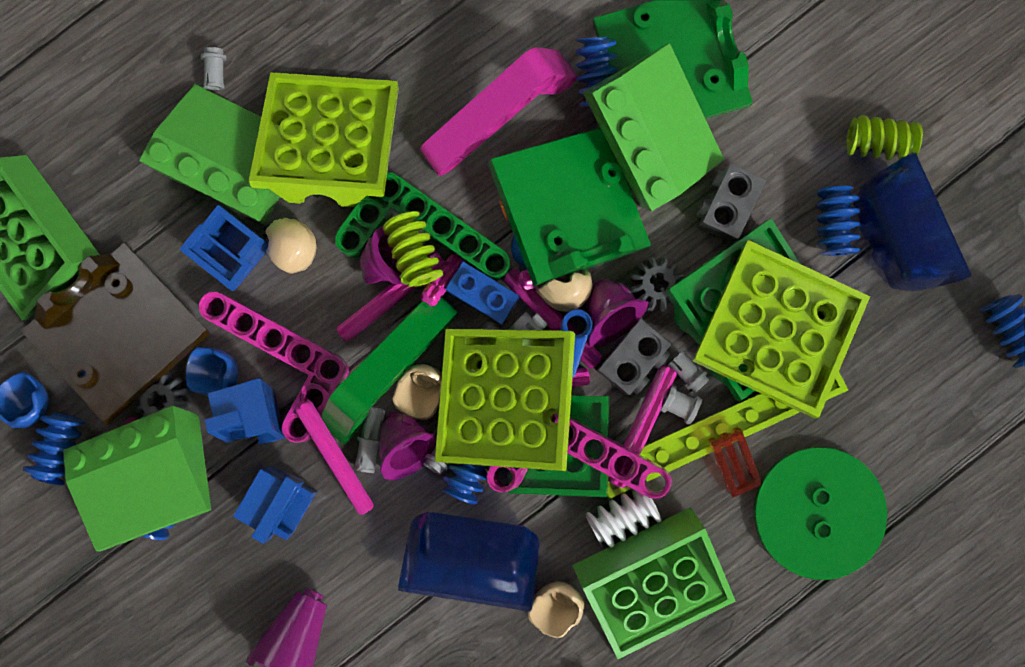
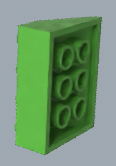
[583,43,724,211]
[139,84,280,226]
[0,155,100,321]
[63,406,211,552]
[572,507,736,659]

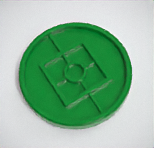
[753,447,887,580]

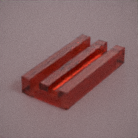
[708,426,762,498]

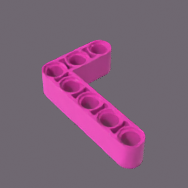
[420,47,578,176]
[199,292,349,443]
[487,414,672,499]

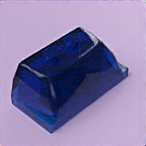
[853,152,972,292]
[398,512,540,612]

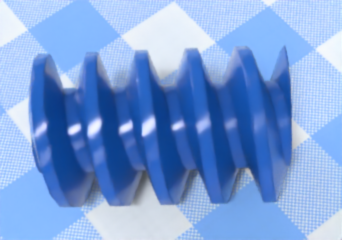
[575,37,618,106]
[817,186,860,256]
[979,294,1025,368]
[22,412,86,486]
[441,464,490,504]

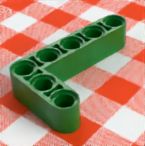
[335,172,510,281]
[321,297,459,445]

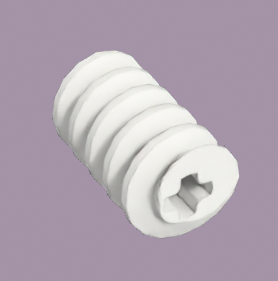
[586,489,661,548]

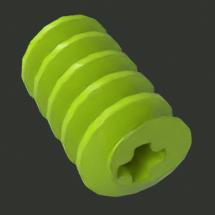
[847,115,923,162]
[383,211,443,287]

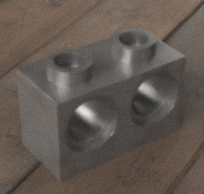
[697,164,766,244]
[596,319,671,395]

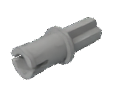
[354,406,385,473]

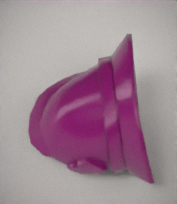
[359,225,407,285]
[585,279,649,346]
[379,411,436,481]

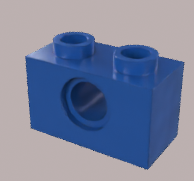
[446,262,519,327]

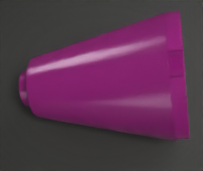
[245,588,327,667]

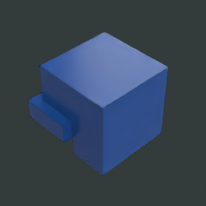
[179,205,269,291]
[205,378,285,445]
[233,466,317,544]

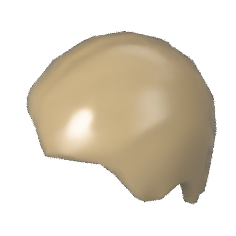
[266,218,317,274]
[536,269,593,312]
[392,364,442,420]
[528,581,584,638]

